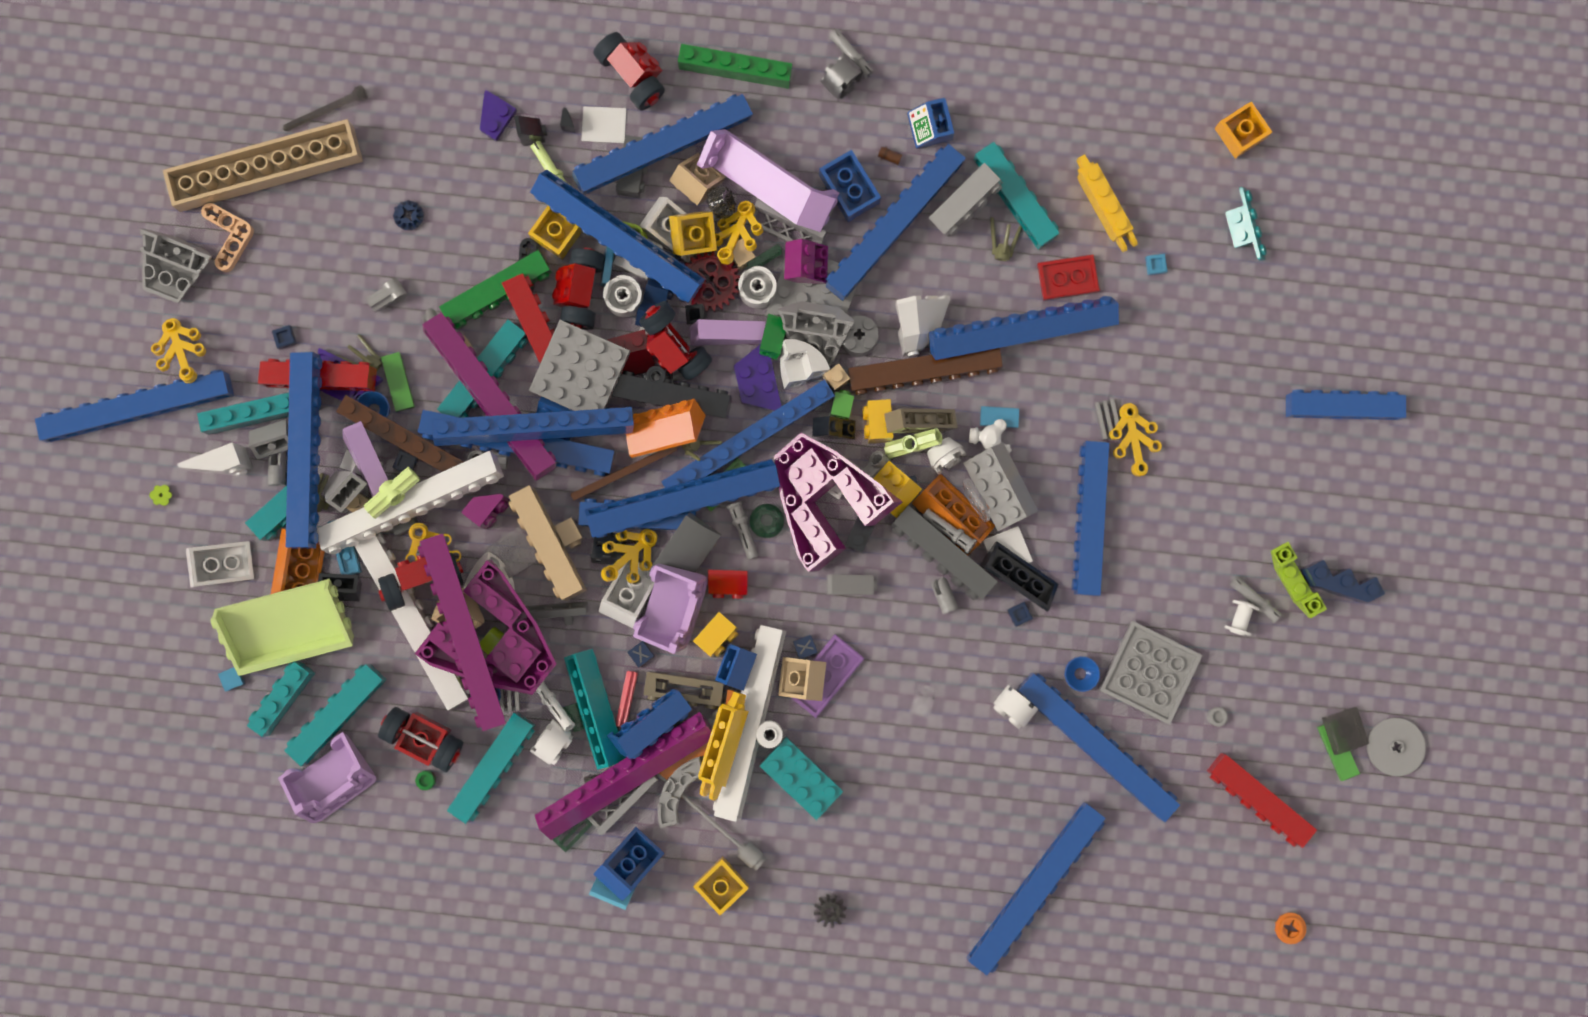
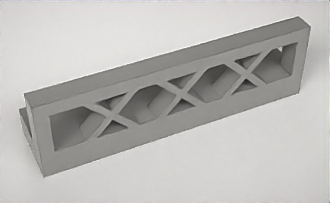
[748,199,826,244]
[587,775,658,836]

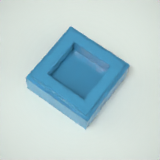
[1145,254,1168,276]
[218,667,245,692]

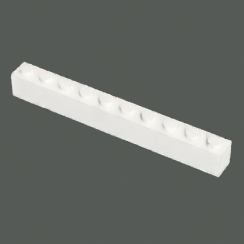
[317,451,504,555]
[355,533,470,710]
[713,625,787,822]

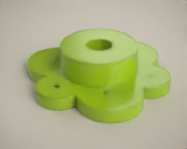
[149,485,172,506]

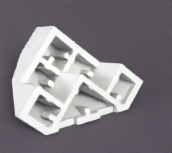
[895,295,950,357]

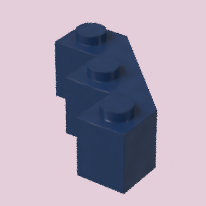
[635,251,682,327]
[1300,560,1385,603]

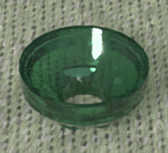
[749,504,784,539]

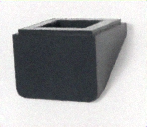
[560,107,576,133]
[685,304,708,324]

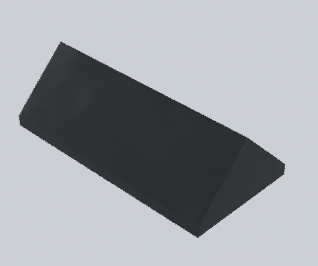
[979,541,1059,612]

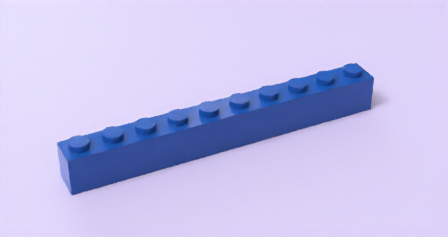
[572,94,753,195]
[826,144,966,301]
[530,170,705,303]
[929,296,1119,360]
[286,352,322,549]
[35,370,234,443]
[661,380,835,488]
[432,407,634,446]
[418,410,614,477]
[585,459,780,538]
[1016,673,1180,822]
[966,802,1106,976]

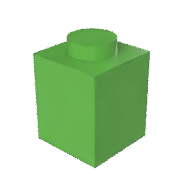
[830,390,854,419]

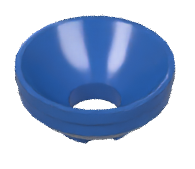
[356,391,390,418]
[1064,656,1100,692]

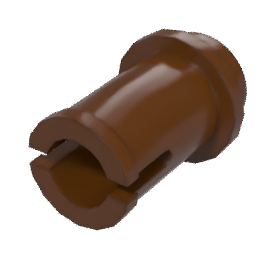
[877,146,903,166]

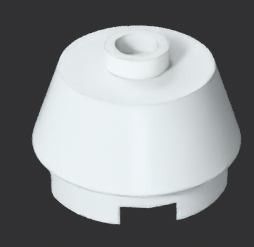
[927,437,966,474]

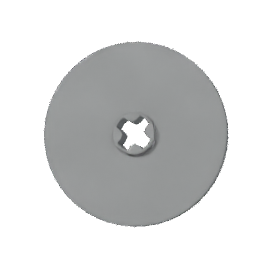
[1366,718,1426,776]

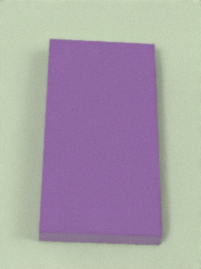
[792,634,865,718]

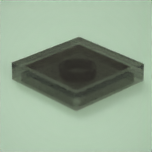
[1322,706,1369,755]

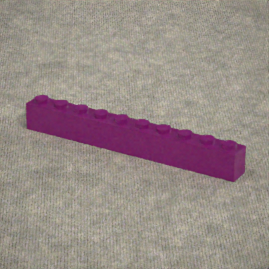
[422,312,556,481]
[418,534,506,731]
[534,712,712,840]

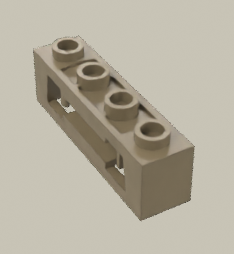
[884,408,958,433]
[643,671,724,709]

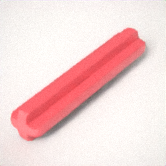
[615,671,638,728]

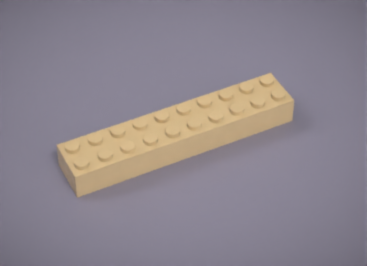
[163,119,363,212]

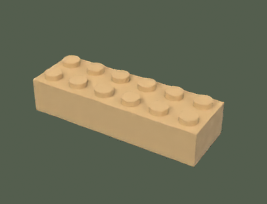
[508,485,587,601]

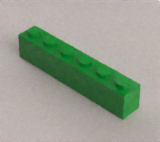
[678,44,792,89]
[439,250,553,329]

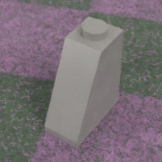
[324,471,367,513]
[827,575,877,595]

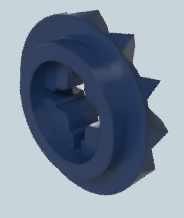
[393,200,424,230]

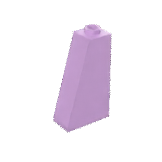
[690,319,765,346]
[342,421,388,498]

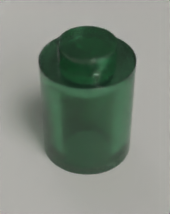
[562,703,585,732]

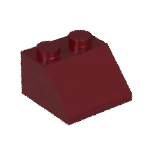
[607,329,655,376]

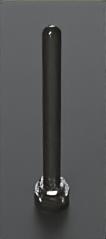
[282,85,368,132]

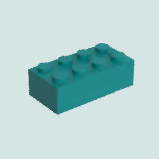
[760,736,843,821]

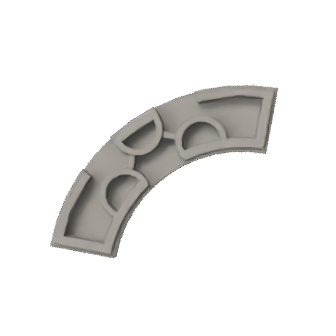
[658,756,702,828]

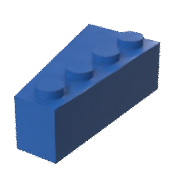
[607,689,692,759]

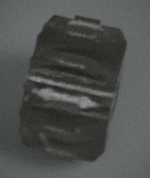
[706,186,737,219]
[814,893,847,928]

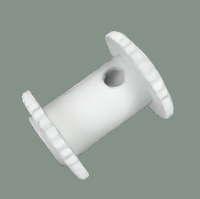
[1225,600,1260,636]
[756,720,783,749]

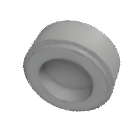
[1207,707,1228,727]

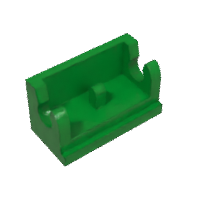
[759,313,786,360]

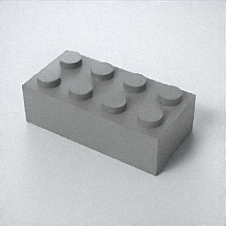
[929,163,1003,236]
[963,443,1038,531]

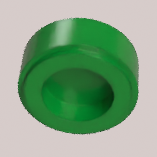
[415,770,436,790]

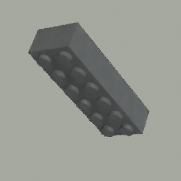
[891,505,998,601]

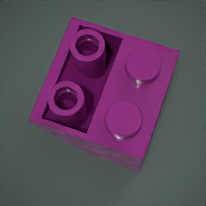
[784,239,828,284]
[461,494,510,530]

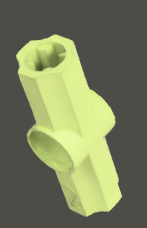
[884,428,943,459]
[363,467,420,519]

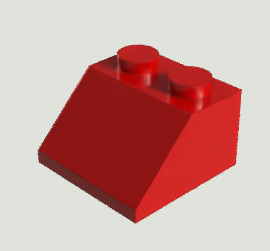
[708,570,748,599]

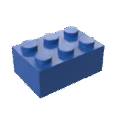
[819,150,881,222]
[593,827,664,901]

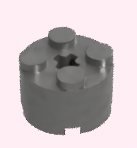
[820,53,865,100]
[841,315,878,357]

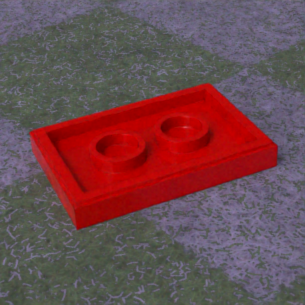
[1037,254,1100,301]

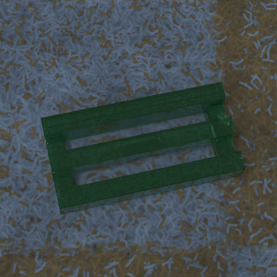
[747,244,782,269]
[552,818,593,853]

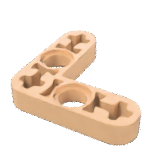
[201,203,254,272]

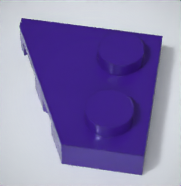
[480,90,517,142]

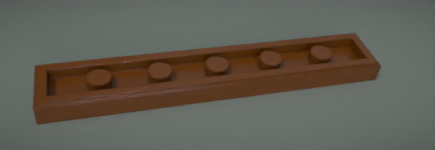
[571,447,678,501]

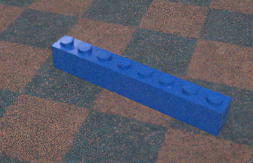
[1071,441,1109,596]

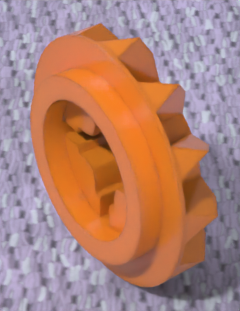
[1274,912,1306,944]

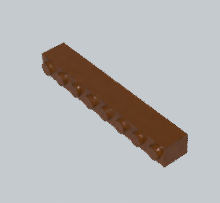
[848,348,1003,395]
[336,395,463,472]

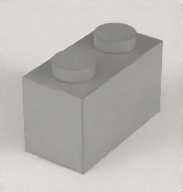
[249,420,288,459]

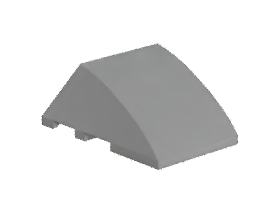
[140,228,212,303]
[778,301,855,367]

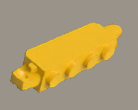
[1076,154,1138,252]
[698,692,749,801]

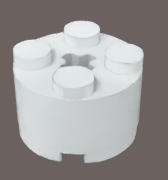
[738,266,777,309]
[603,275,644,317]
[993,685,1038,729]
[530,719,573,765]

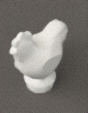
[969,419,1012,454]

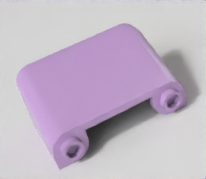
[633,563,708,654]
[278,732,376,823]

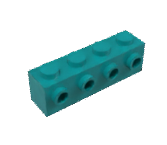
[247,661,316,737]

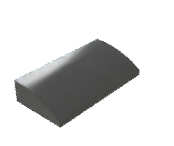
[645,512,722,583]

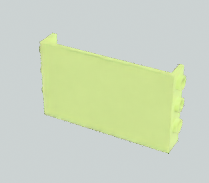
[211,579,354,676]

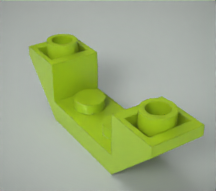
[1271,541,1327,619]

